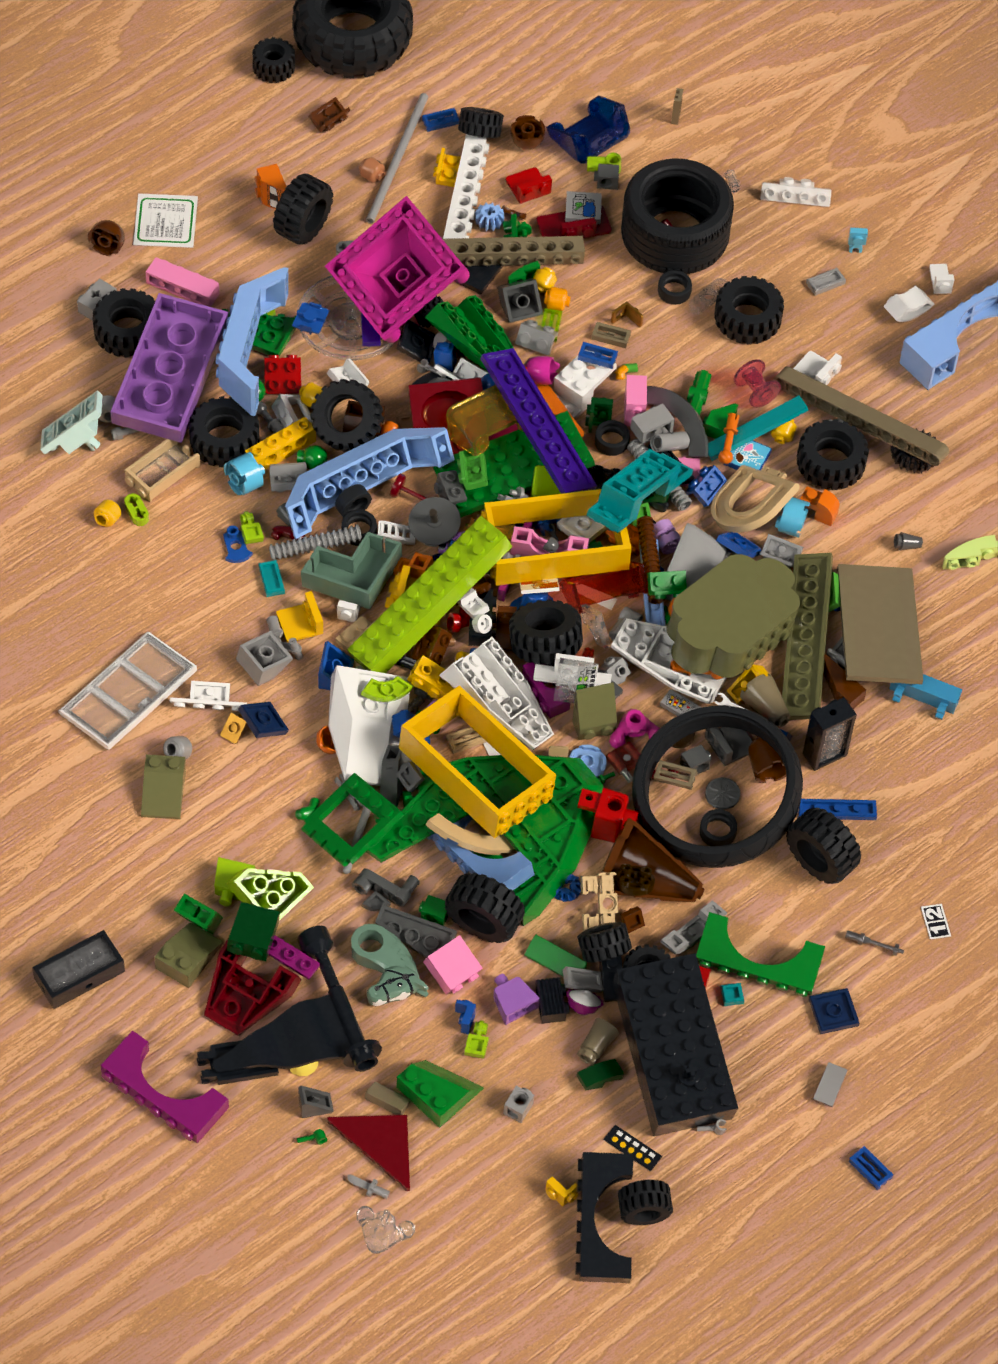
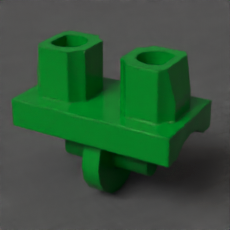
[503,214,532,237]

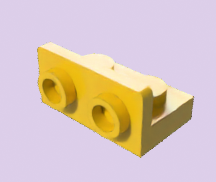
[433,148,461,187]

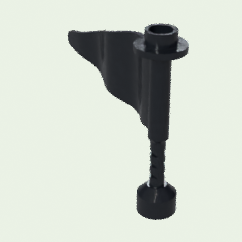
[213,926,382,1073]

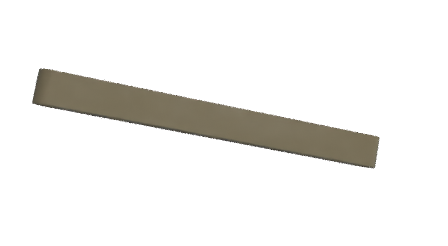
[773,366,949,466]

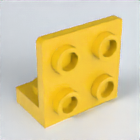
[276,591,323,643]

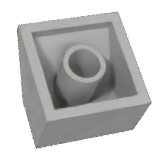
[236,631,293,686]

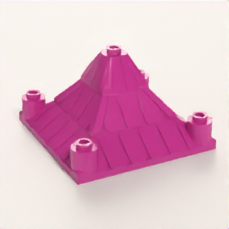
[325,196,470,343]

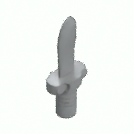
[347,1174,390,1199]

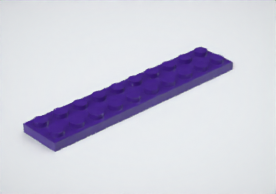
[480,348,597,494]

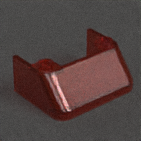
[559,561,648,614]

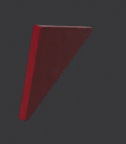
[327,1115,410,1191]

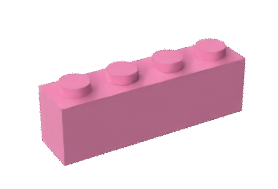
[146,257,219,307]

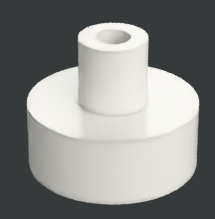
[472,614,492,634]

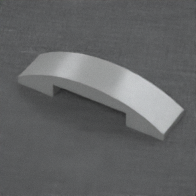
[661,900,727,955]

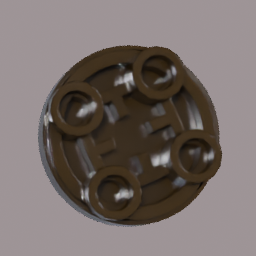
[615,864,655,896]

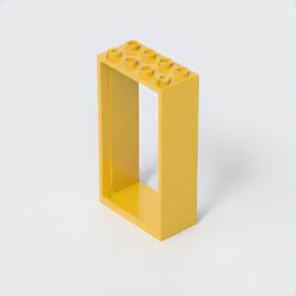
[481,489,632,586]
[399,685,556,839]

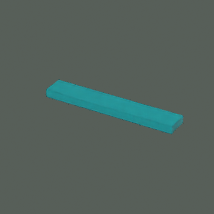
[708,395,809,461]

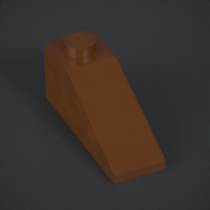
[823,654,867,709]

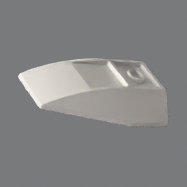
[611,618,726,704]

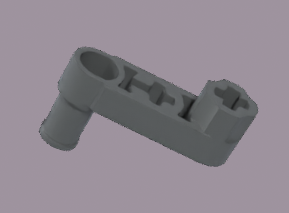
[352,868,420,907]

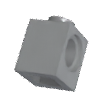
[503,1086,534,1123]

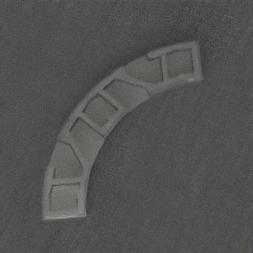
[647,386,708,458]

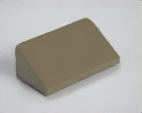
[365,1081,411,1115]

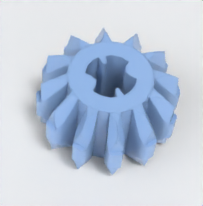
[475,202,504,232]

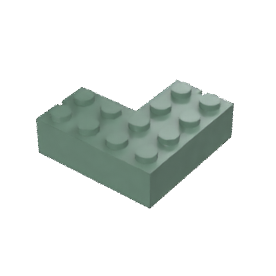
[301,532,402,609]

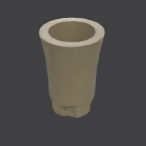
[577,1018,619,1065]

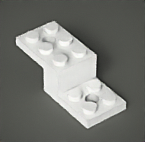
[553,350,617,420]

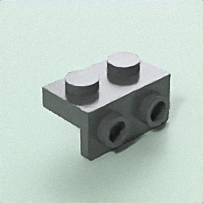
[434,470,467,506]

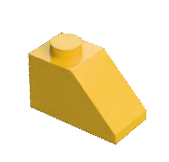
[726,664,769,705]

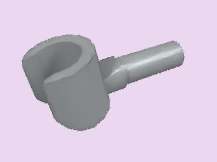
[417,359,439,375]
[697,1119,727,1135]

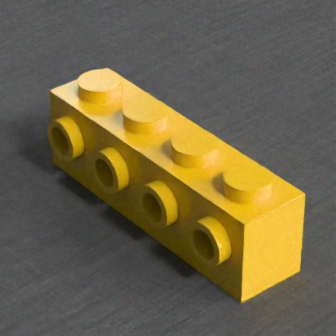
[407,655,454,700]

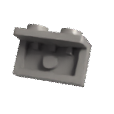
[515,320,559,355]
[269,462,307,492]
[759,534,804,569]

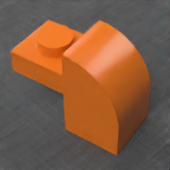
[800,486,840,526]
[393,552,434,578]

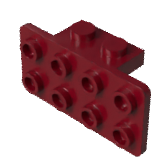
[536,205,612,238]

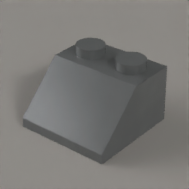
[497,278,543,323]

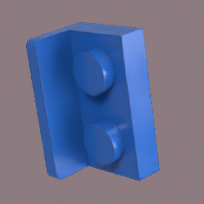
[685,465,728,507]

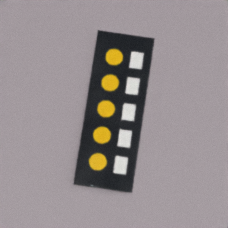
[603,1125,663,1171]

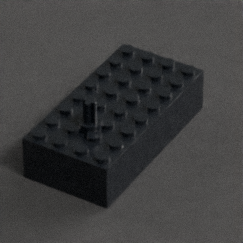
[612,953,738,1137]

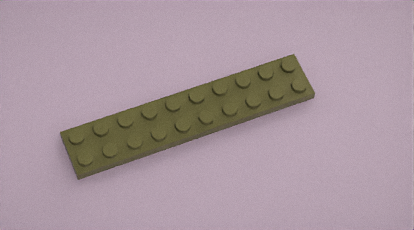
[782,553,833,720]

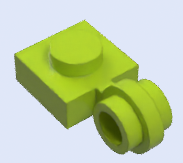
[240,511,264,544]
[464,1020,489,1059]

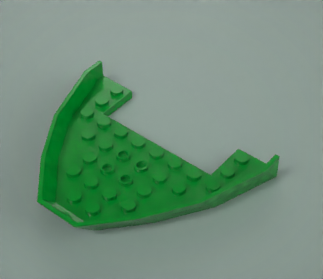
[416,755,604,926]

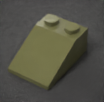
[572,682,617,740]
[141,754,186,819]
[155,922,223,988]

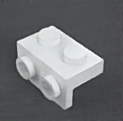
[327,358,369,386]

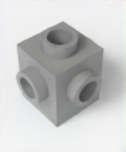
[598,656,631,685]

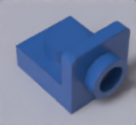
[455,999,476,1034]

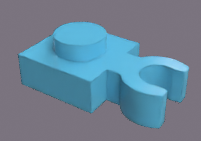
[848,228,868,253]

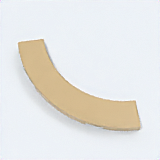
[425,813,517,855]

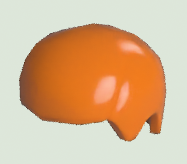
[316,725,336,754]

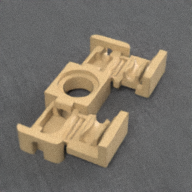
[581,872,618,931]

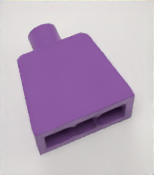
[493,974,539,1025]

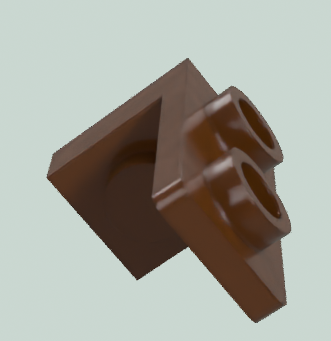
[495,605,517,651]

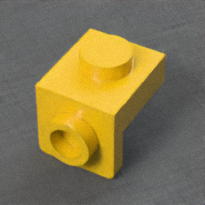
[545,1176,578,1207]

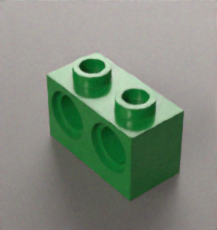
[174,893,223,935]

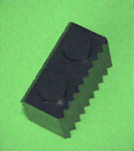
[535,977,569,1024]

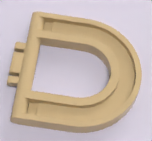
[711,465,799,533]

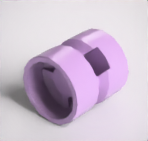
[654,519,681,554]

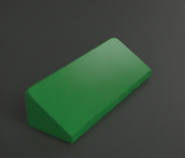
[524,934,587,977]

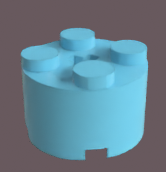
[224,452,265,496]
[775,497,810,538]

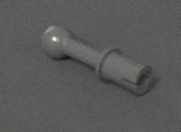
[256,401,284,434]

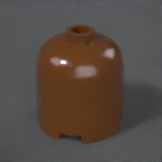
[748,736,786,783]

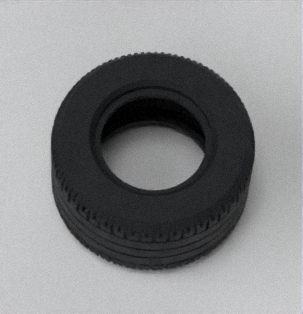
[621,158,734,274]

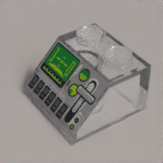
[554,658,599,703]

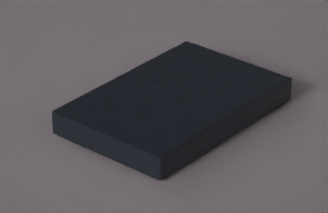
[460,264,504,295]

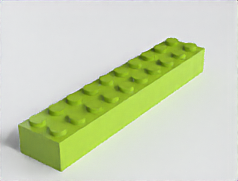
[347,516,512,673]

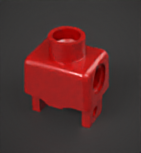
[577,787,639,843]

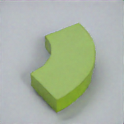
[360,676,413,702]

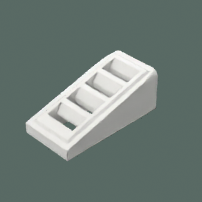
[378,520,415,545]

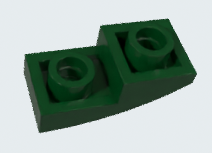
[576,1059,624,1090]

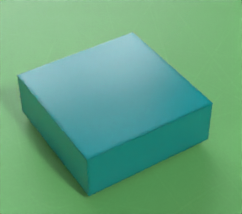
[720,983,744,1006]

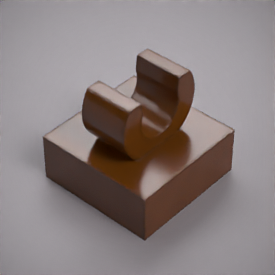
[620,906,645,934]

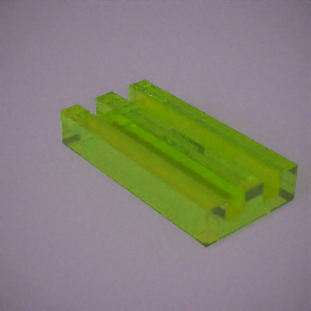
[541,308,562,343]

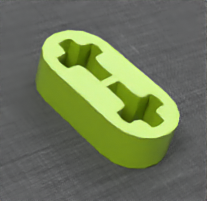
[124,493,149,526]

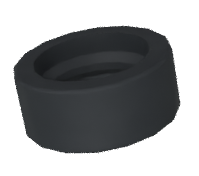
[658,270,692,305]
[595,420,630,456]
[335,484,372,517]
[341,509,377,546]
[700,809,737,846]

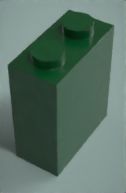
[227,902,280,961]

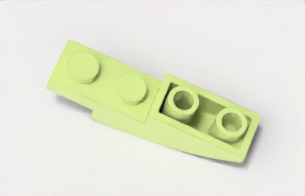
[942,535,998,570]

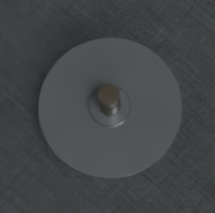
[408,497,461,547]

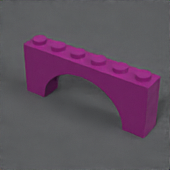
[100,1030,229,1144]

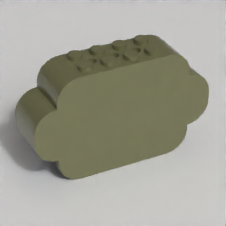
[666,554,800,678]

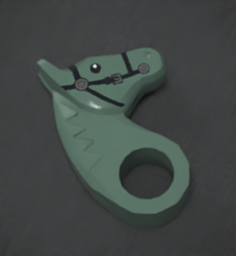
[351,924,429,1006]

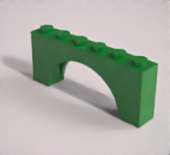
[696,912,825,997]

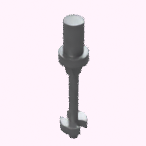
[845,930,904,956]

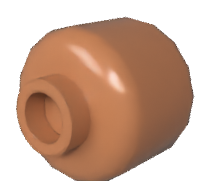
[359,157,385,183]

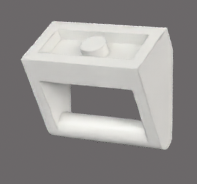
[271,394,313,428]

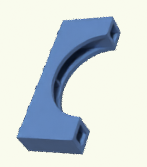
[427,815,534,890]

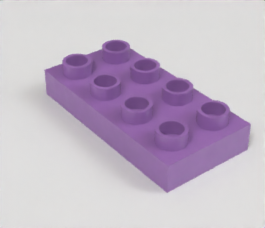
[111,293,228,443]

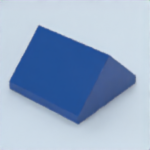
[318,641,354,690]

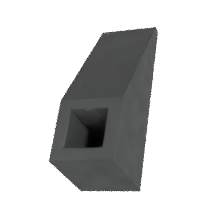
[380,745,413,807]

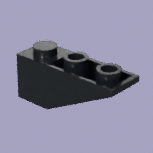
[468,589,496,646]

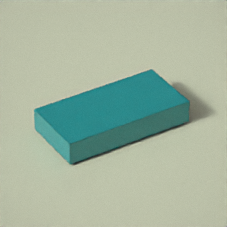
[258,560,285,597]

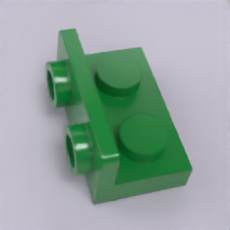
[647,570,687,599]

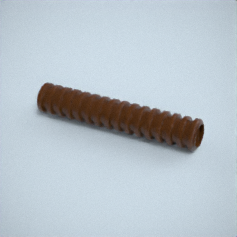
[637,516,665,604]

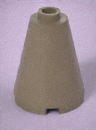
[740,674,790,727]

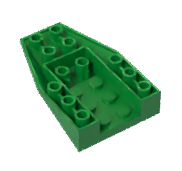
[425,295,513,372]

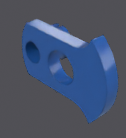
[223,525,253,563]

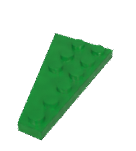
[366,780,469,863]

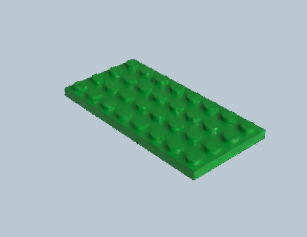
[432,411,595,518]

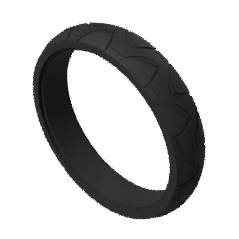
[632,705,803,868]

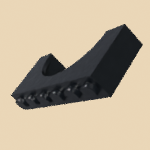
[575,1152,633,1283]

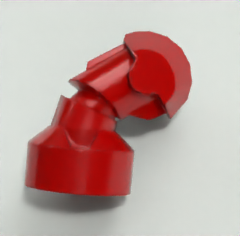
[447,606,471,632]

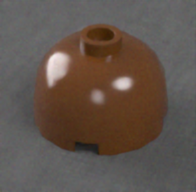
[511,115,545,150]
[88,220,125,256]

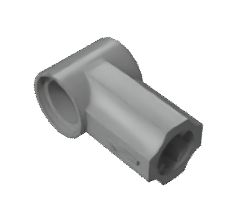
[609,607,643,641]

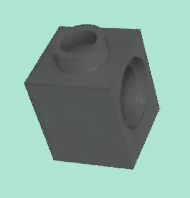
[594,164,619,190]
[680,744,712,777]

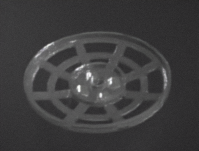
[298,276,403,361]

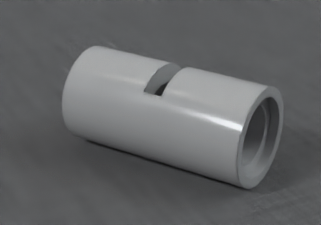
[650,431,690,452]

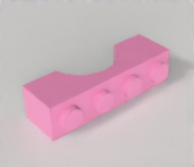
[511,526,589,556]

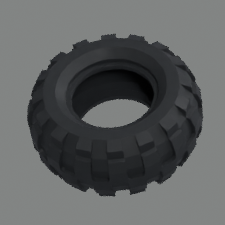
[292,0,413,78]

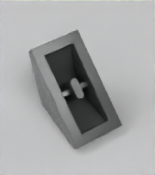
[298,1085,334,1118]

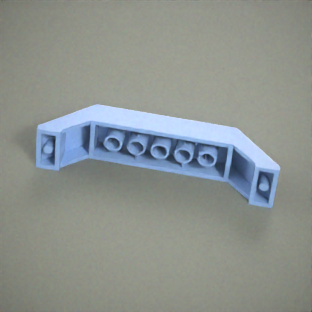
[216,267,289,416]
[285,427,455,539]

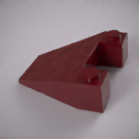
[204,937,302,1036]

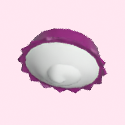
[566,989,604,1015]

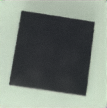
[396,320,436,364]

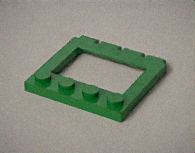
[302,772,404,867]

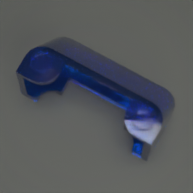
[547,95,630,164]

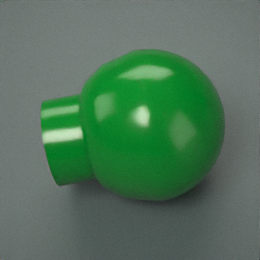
[297,445,327,470]

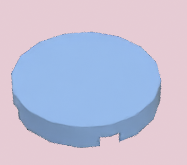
[569,745,607,778]

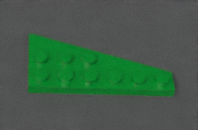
[222,309,296,357]

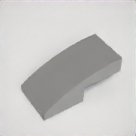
[813,1062,848,1107]

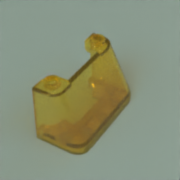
[446,385,524,456]

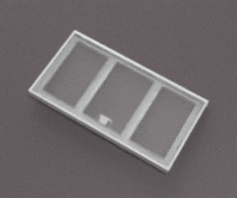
[58,631,197,750]

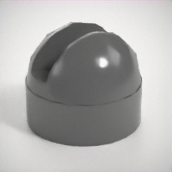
[543,536,559,553]

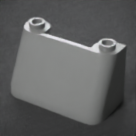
[665,523,731,601]

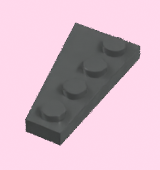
[375,904,457,958]

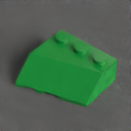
[396,1060,484,1128]

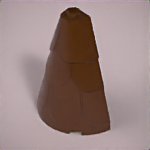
[601,818,705,902]

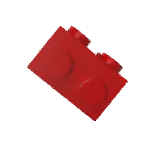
[506,167,552,204]
[264,355,301,394]

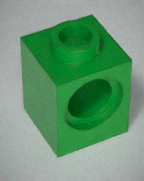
[419,895,448,926]

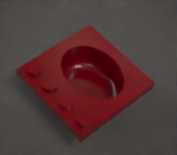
[408,378,488,455]

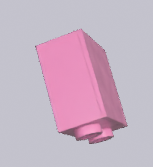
[624,375,647,426]
[423,935,483,995]

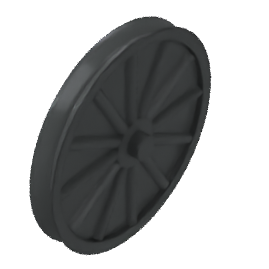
[705,777,741,810]

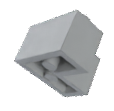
[630,404,674,444]

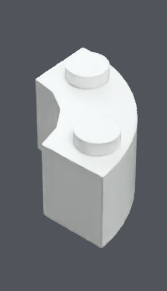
[884,286,935,322]

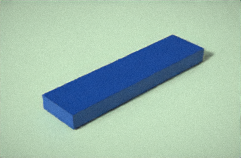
[798,799,877,820]

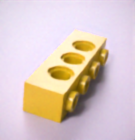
[245,417,316,470]

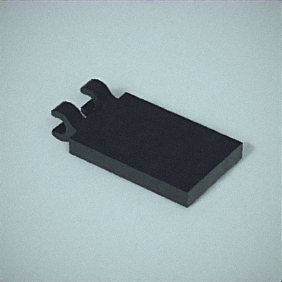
[197,1040,279,1085]

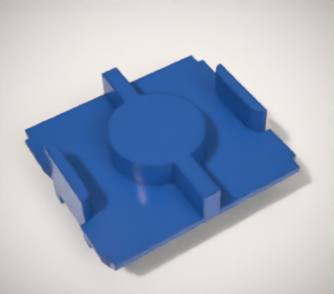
[292,302,330,335]

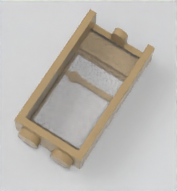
[125,439,200,502]

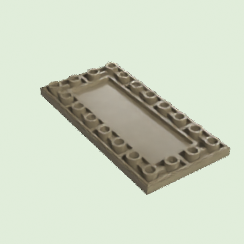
[837,564,923,684]

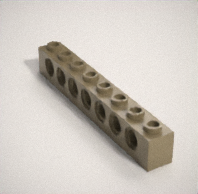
[443,236,585,266]

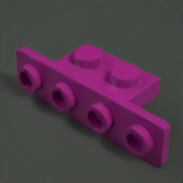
[268,935,320,979]

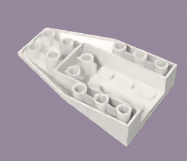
[439,637,554,750]
[328,665,411,786]

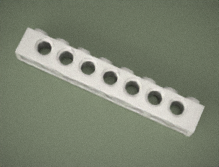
[443,134,489,239]

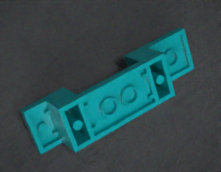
[586,449,693,533]

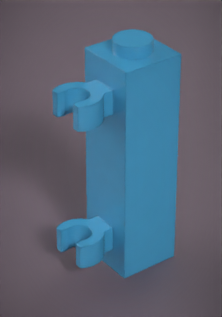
[889,674,963,720]

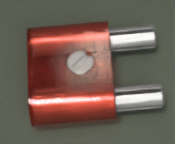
[606,742,640,783]

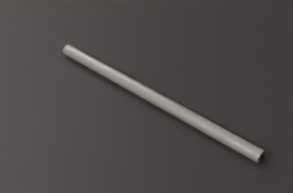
[366,93,429,224]

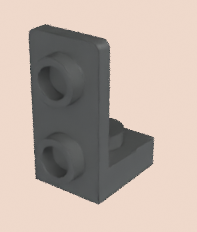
[396,761,425,792]

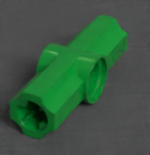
[687,370,712,416]

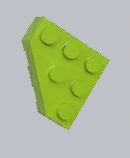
[226,868,314,920]

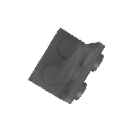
[705,727,752,766]

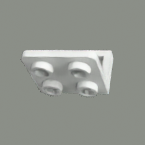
[793,351,842,385]

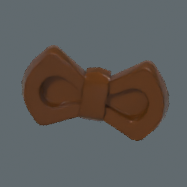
[501,205,527,219]

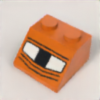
[255,164,287,209]

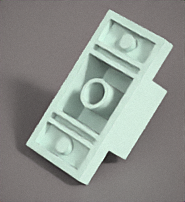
[40,390,103,454]

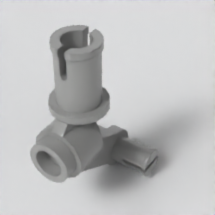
[266,616,303,660]

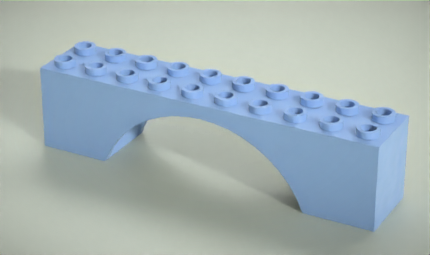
[899,281,998,390]

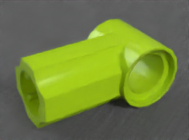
[587,152,621,173]

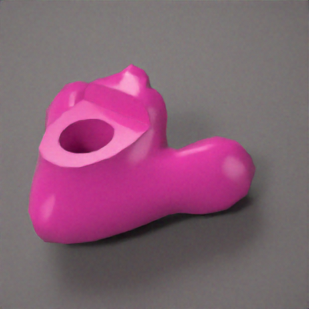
[609,708,660,749]

